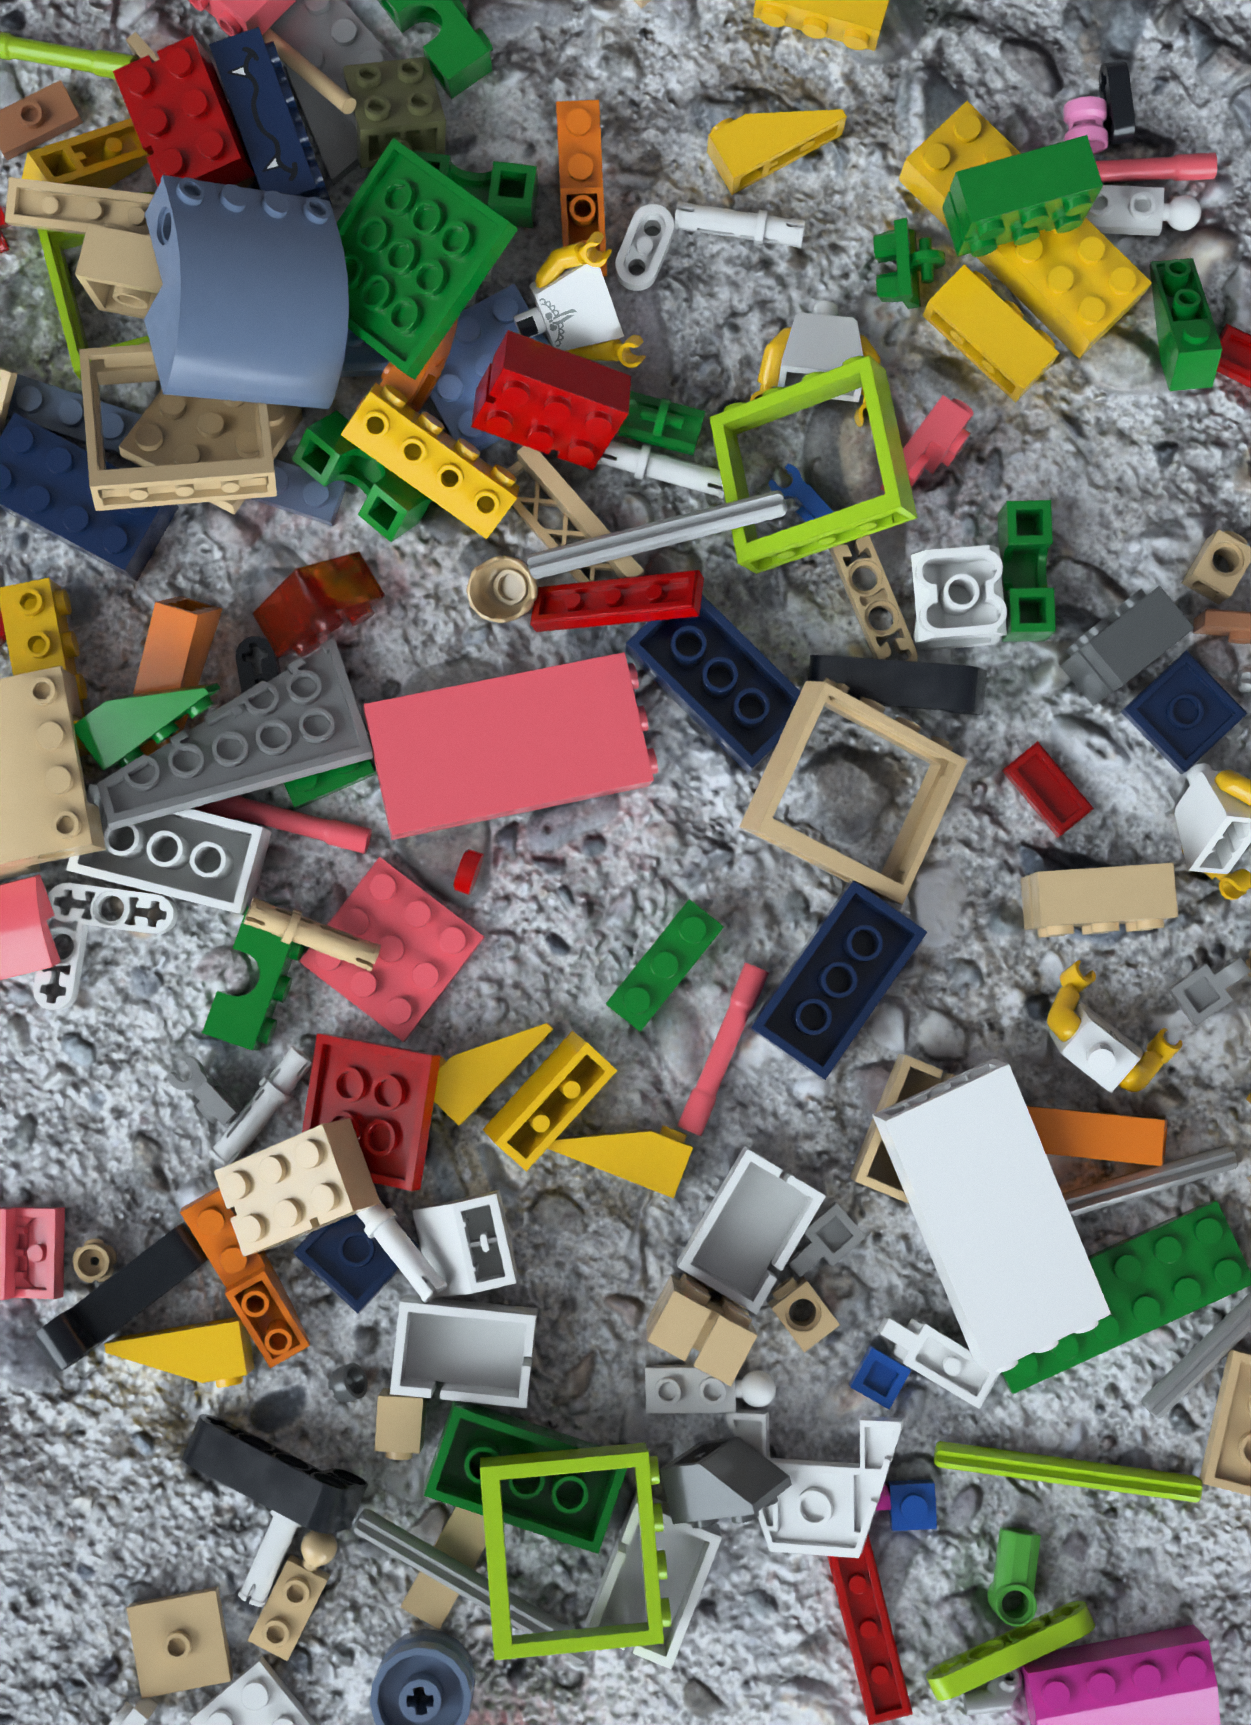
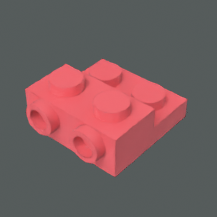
[880,395,974,492]

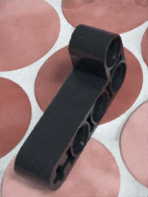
[808,655,987,715]
[31,1221,209,1373]
[182,1414,368,1534]

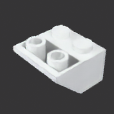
[412,1189,519,1298]

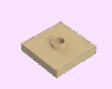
[126,1586,234,1699]

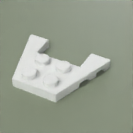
[726,1409,903,1558]

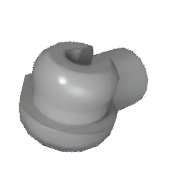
[963,1668,1023,1716]

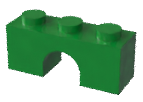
[377,0,493,99]
[413,151,539,228]
[292,410,432,542]
[998,500,1056,642]
[606,899,724,1032]
[202,906,305,1051]

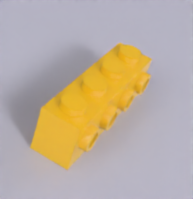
[341,382,520,539]
[0,577,91,757]

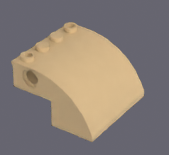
[0,666,106,880]

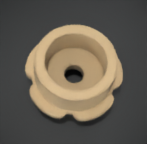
[73,1238,117,1283]

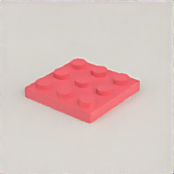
[299,857,485,1042]

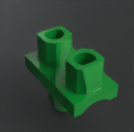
[873,218,946,309]
[618,391,705,456]

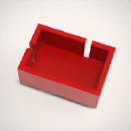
[113,35,255,186]
[471,330,631,470]

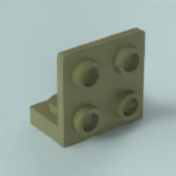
[343,57,446,169]

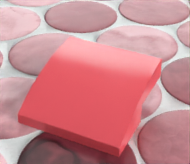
[0,874,61,980]
[0,1207,65,1300]

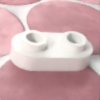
[615,204,674,291]

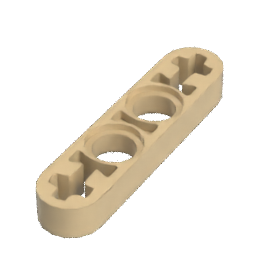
[829,535,918,662]

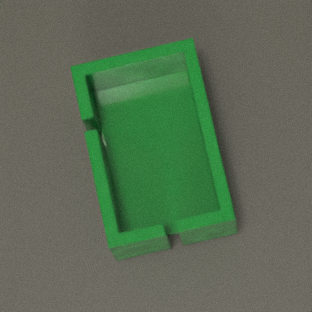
[942,135,1103,257]

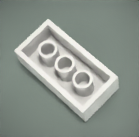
[66,784,272,915]

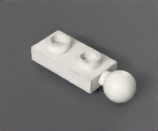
[1086,185,1201,236]
[645,1365,776,1413]

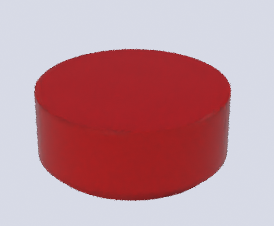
[453,849,484,895]

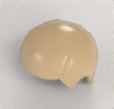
[466,555,538,623]

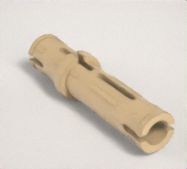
[243,897,381,971]

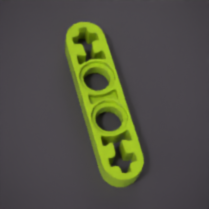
[926,1601,1096,1701]

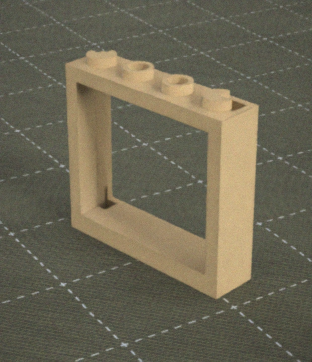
[79,342,277,511]
[739,677,968,905]

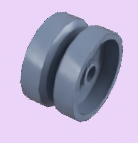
[370,1629,476,1725]

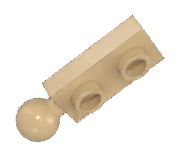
[247,1530,337,1661]

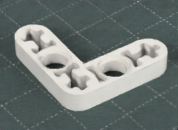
[33,883,178,1010]

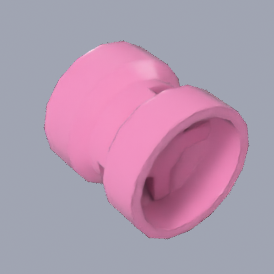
[1063,96,1108,155]

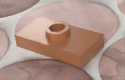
[0,80,83,161]
[1193,608,1251,644]

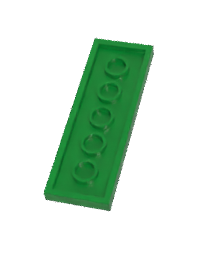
[1001,1199,1251,1394]

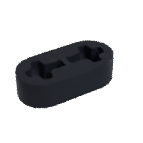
[1099,61,1135,145]
[236,636,281,693]

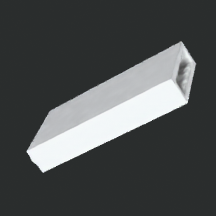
[872,1058,1111,1373]

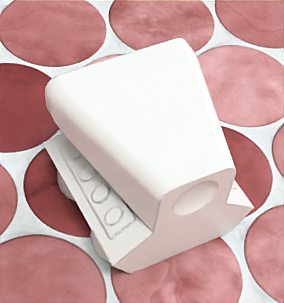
[911,545,1007,651]

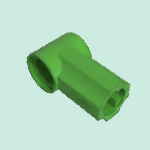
[987,1526,1041,1627]

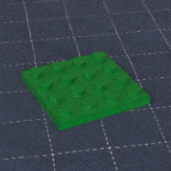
[337,138,518,380]

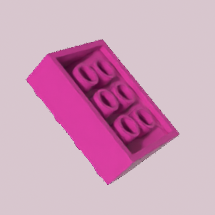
[1019,1624,1220,1725]

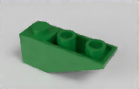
[1149,258,1222,391]
[74,683,221,771]

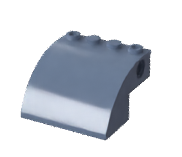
[144,175,349,409]

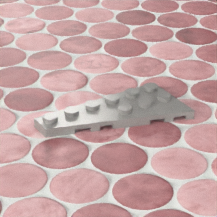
[270,0,395,186]
[97,637,373,830]

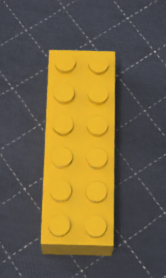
[899,101,1152,359]

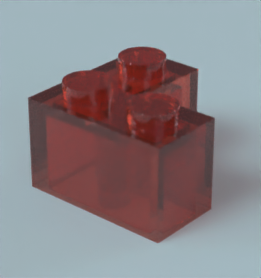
[252,551,385,658]

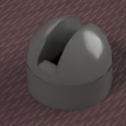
[328,1363,368,1402]

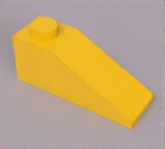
[707,109,847,195]
[22,118,150,189]
[434,1023,554,1126]
[548,1125,693,1198]
[104,1316,255,1388]

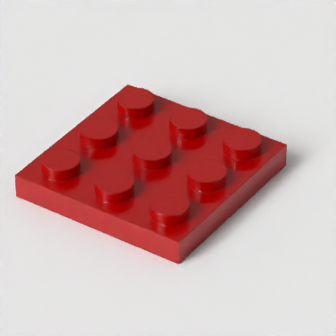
[302,1033,441,1191]

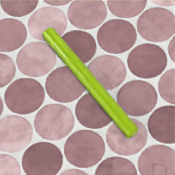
[934,1441,1203,1503]

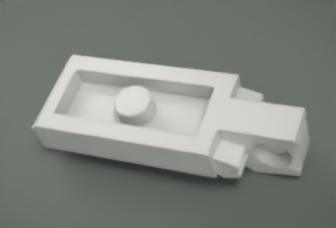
[877,1314,1001,1409]

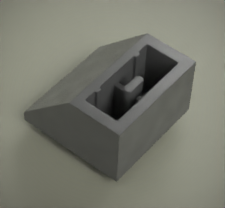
[659,1437,792,1528]

